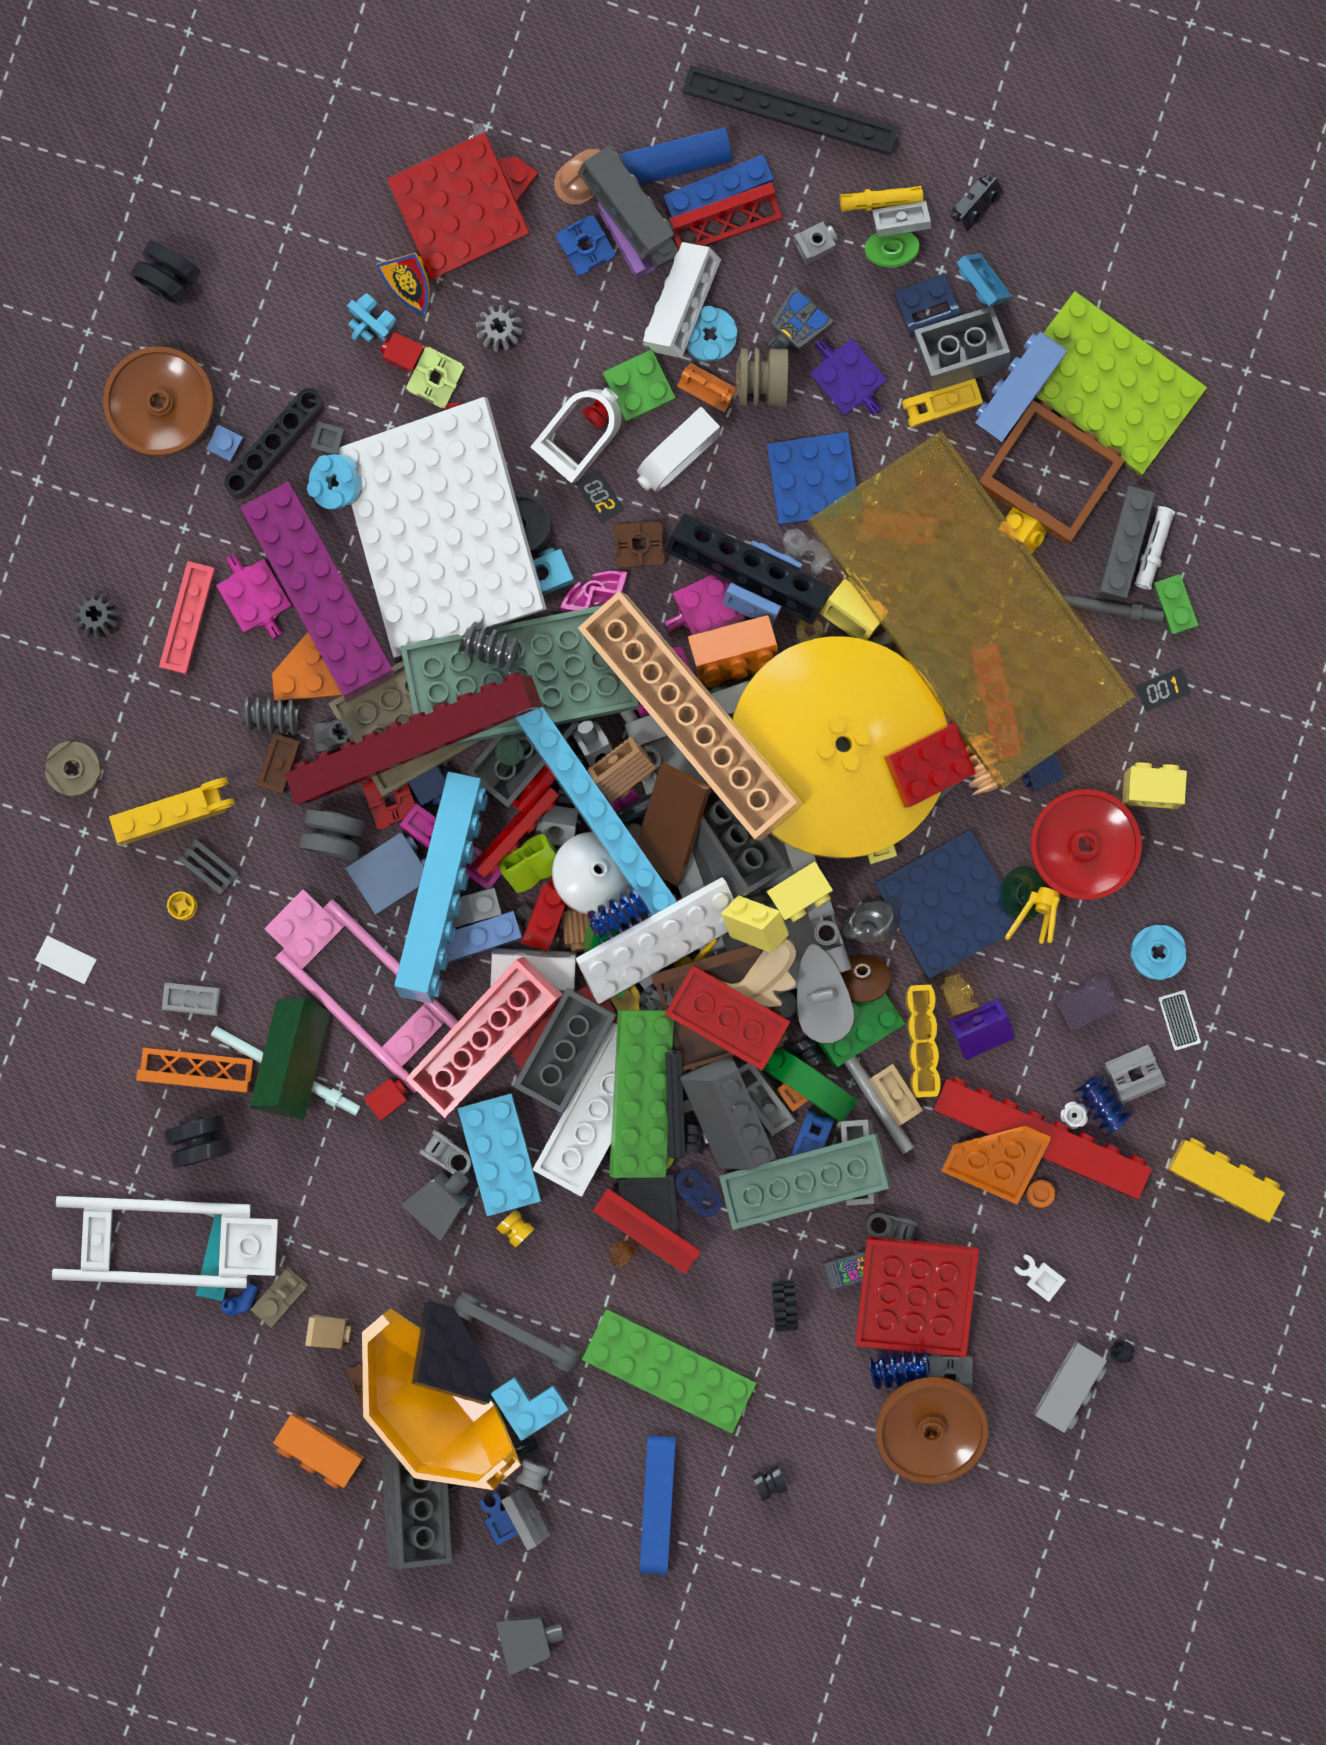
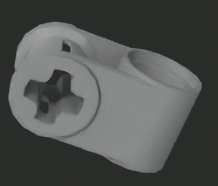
[419,1129,473,1175]

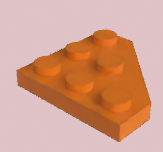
[272,632,342,702]
[941,1126,1051,1205]

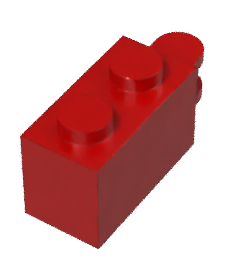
[521,877,566,953]

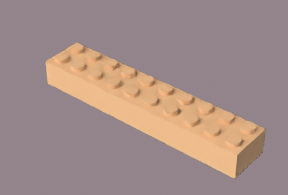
[578,591,803,841]

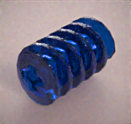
[587,888,651,944]
[1073,1075,1132,1137]
[870,1349,930,1389]

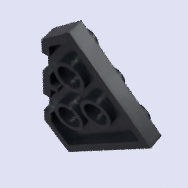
[412,1301,494,1405]

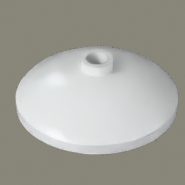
[552,832,632,915]

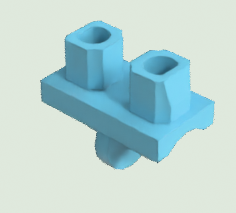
[347,293,397,343]

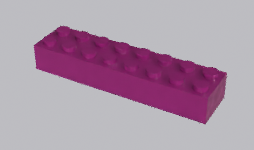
[240,481,395,702]

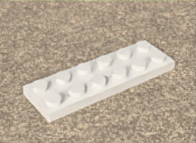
[576,877,734,1004]
[533,1023,617,1197]

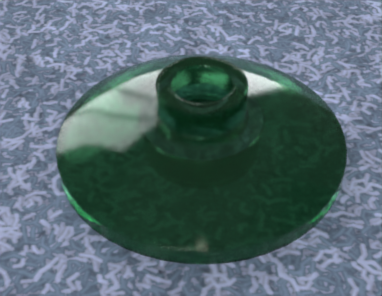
[1001,866,1045,922]

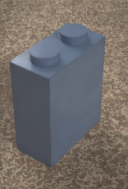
[345,832,426,916]

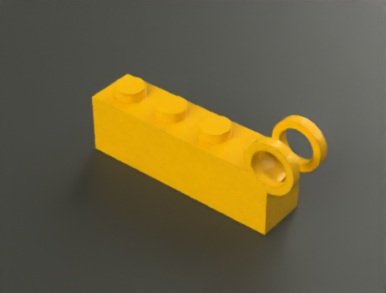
[109,777,235,846]

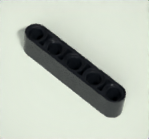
[224,388,324,499]

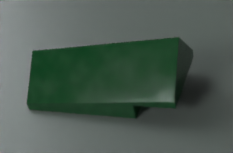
[250,998,331,1121]

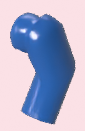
[221,1282,259,1316]

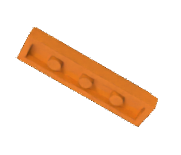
[136,1048,254,1093]

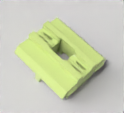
[406,347,464,408]

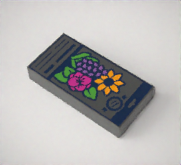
[823,1251,865,1290]

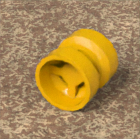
[167,891,198,921]
[496,1209,535,1248]

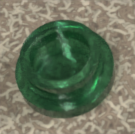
[496,738,524,766]

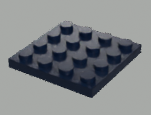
[874,829,1025,980]

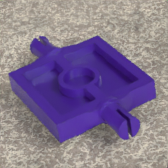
[810,338,887,417]

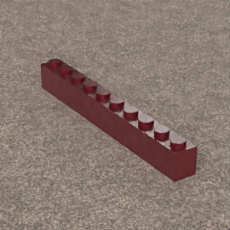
[285,672,543,805]

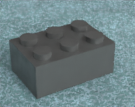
[914,306,1010,392]

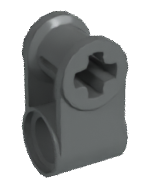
[864,1212,920,1241]

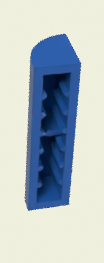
[620,127,732,185]

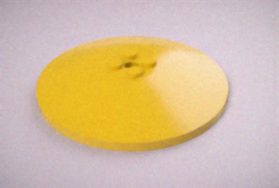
[732,637,947,859]

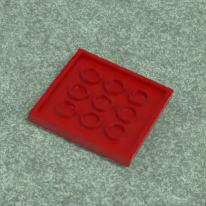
[387,132,531,280]
[855,1236,979,1358]

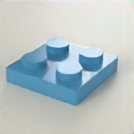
[956,253,1013,306]

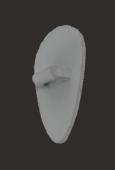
[797,944,854,1043]

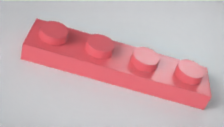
[159,561,215,675]

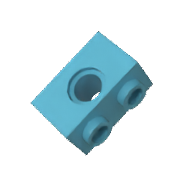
[533,548,574,596]

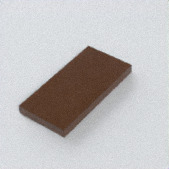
[637,763,711,886]

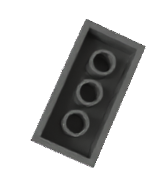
[695,788,789,899]
[513,988,617,1113]

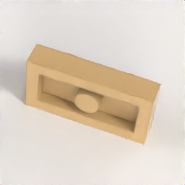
[868,1064,923,1126]

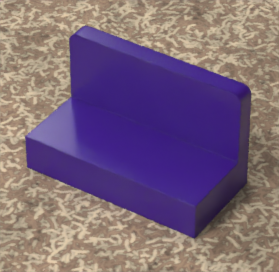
[948,999,1015,1060]

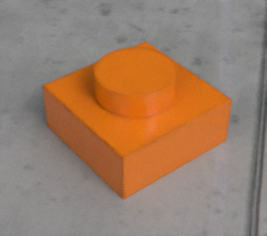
[776,1084,808,1112]

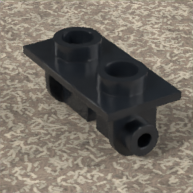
[950,174,1003,232]

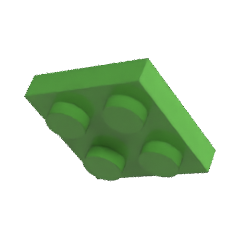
[603,349,675,423]

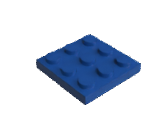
[766,432,860,526]

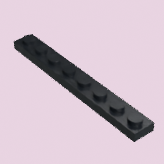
[682,65,899,156]

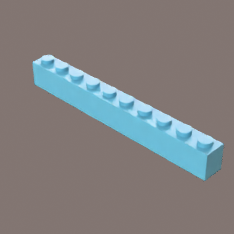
[515,707,677,916]

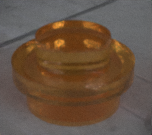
[609,1240,634,1267]

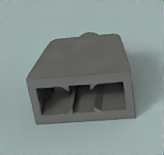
[401,1171,470,1241]
[496,1615,565,1675]

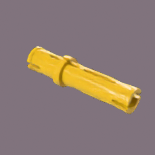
[840,186,923,212]

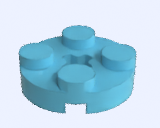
[686,306,737,362]
[307,454,361,510]
[1130,925,1186,980]

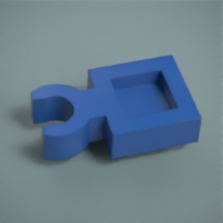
[480,1492,519,1546]

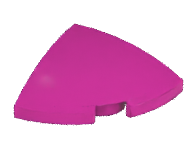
[560,571,627,613]

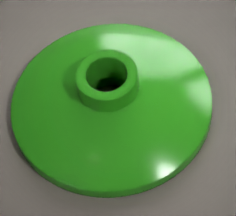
[865,232,919,267]

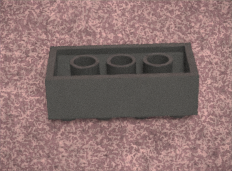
[466,721,580,808]
[679,1055,776,1170]
[382,1452,452,1569]

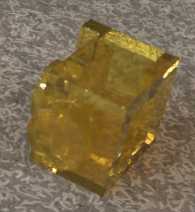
[940,973,979,1017]

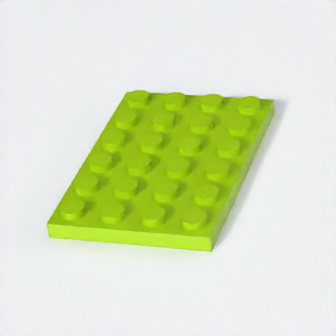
[1035,291,1207,476]

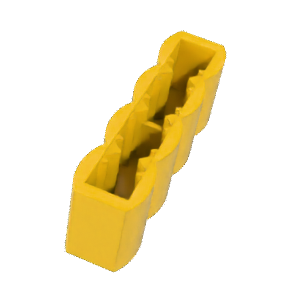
[905,985,940,1098]

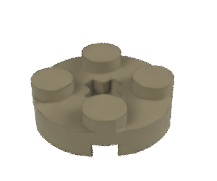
[45,741,102,797]

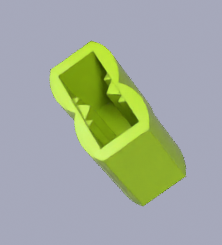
[499,834,558,893]

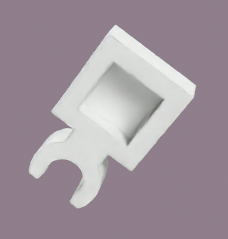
[1014,1254,1066,1302]

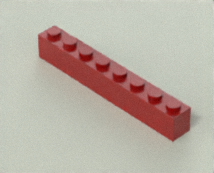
[932,1077,1152,1199]

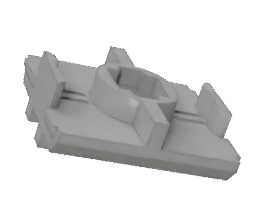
[1105,1045,1166,1104]

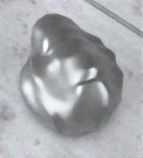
[842,901,899,944]

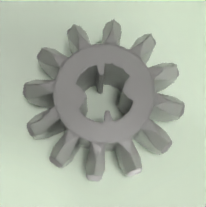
[476,305,522,352]

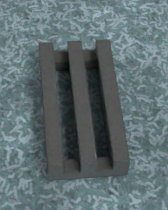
[178,839,239,895]

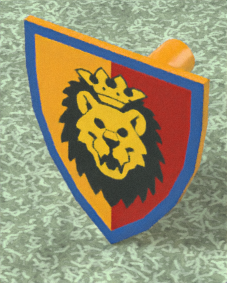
[376,253,430,315]

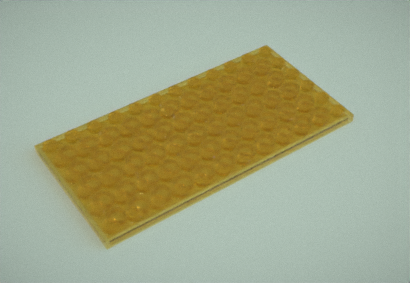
[807,431,1135,790]

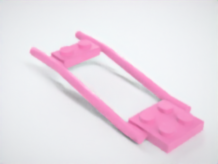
[264,889,459,1093]

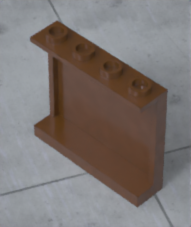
[651,945,789,1073]

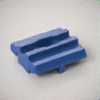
[555,215,616,276]

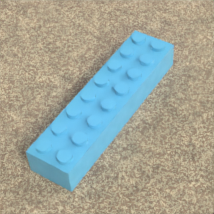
[394,772,488,1004]

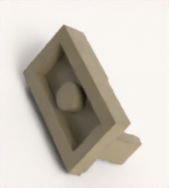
[250,1267,309,1328]

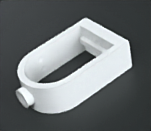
[531,387,622,483]
[636,407,720,492]

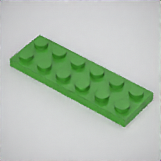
[609,1010,674,1178]
[582,1309,756,1433]

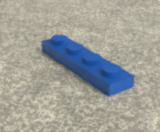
[663,154,774,218]

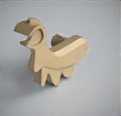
[711,938,797,1007]

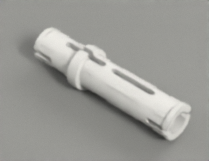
[1134,506,1175,590]

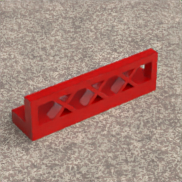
[669,182,782,250]
[593,1188,701,1274]

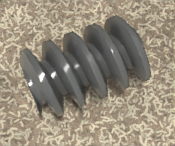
[458,621,521,672]
[242,696,301,735]

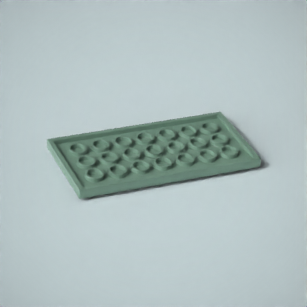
[400,605,639,748]

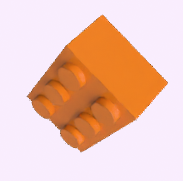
[688,615,778,687]

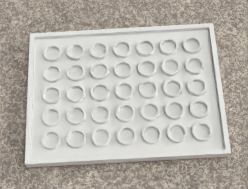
[338,397,546,658]

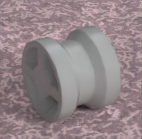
[516,1459,549,1491]

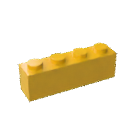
[1167,1138,1285,1222]

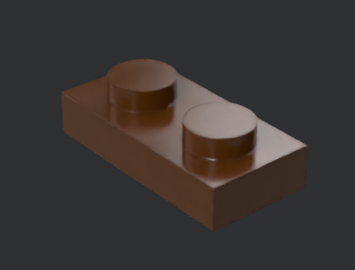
[256,733,301,794]

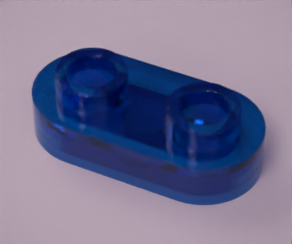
[675,1169,722,1217]

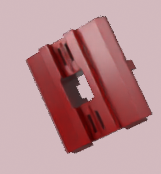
[362,780,415,829]

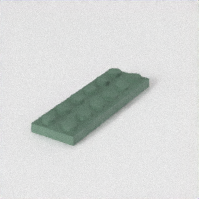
[719,1134,892,1230]

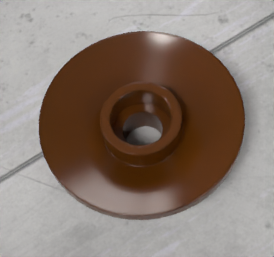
[840,955,891,1003]

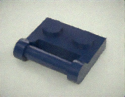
[893,273,962,337]

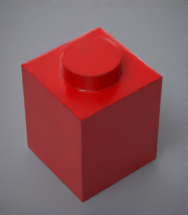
[381,332,424,375]
[363,1078,409,1121]

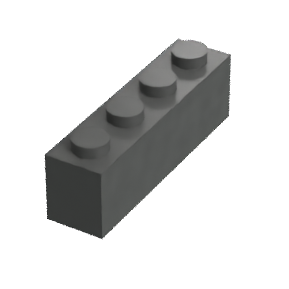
[577,146,674,260]
[1096,486,1155,603]

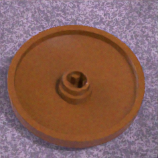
[103,346,214,457]
[875,1377,988,1484]

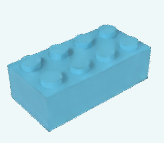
[458,1093,542,1216]

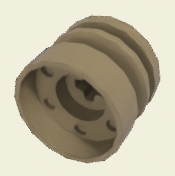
[736,348,788,407]

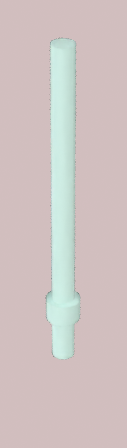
[211,1026,361,1116]

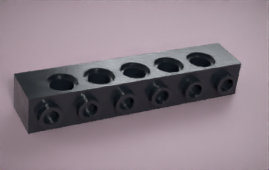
[665,513,832,625]

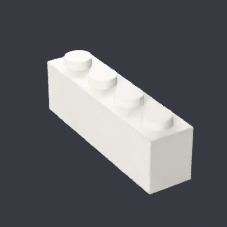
[643,242,721,358]

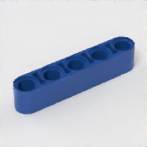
[639,1435,676,1575]

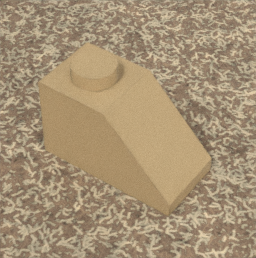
[305,1315,351,1349]

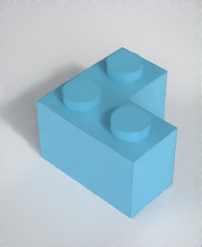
[491,1376,569,1441]

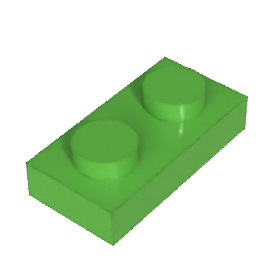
[1153,574,1198,636]

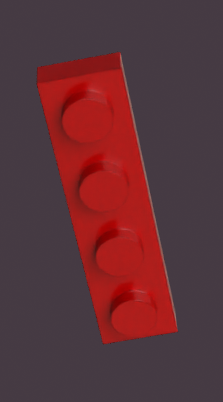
[470,787,559,877]

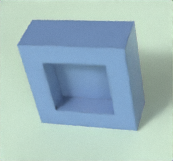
[206,425,244,463]

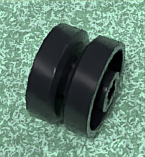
[129,240,201,306]
[514,493,553,556]
[163,1115,233,1169]

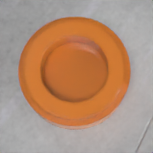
[1026,1180,1055,1208]

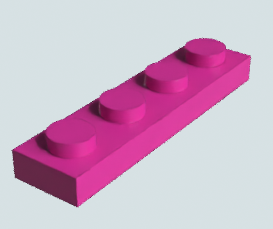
[399,804,502,890]

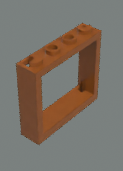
[976,400,1125,546]

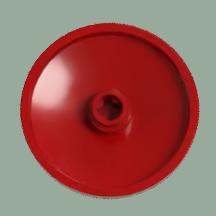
[1030,789,1142,900]

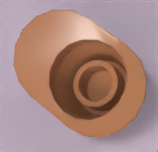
[554,149,601,205]

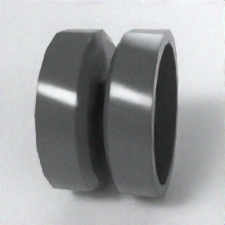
[298,810,366,860]

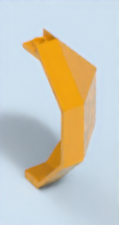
[362,1309,521,1490]

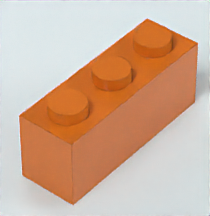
[273,1413,364,1489]

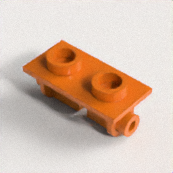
[677,363,737,413]

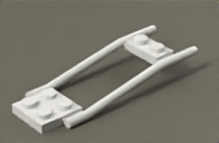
[52,1196,278,1288]

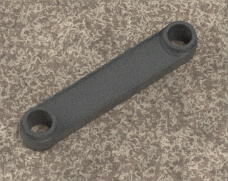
[453,1291,581,1373]

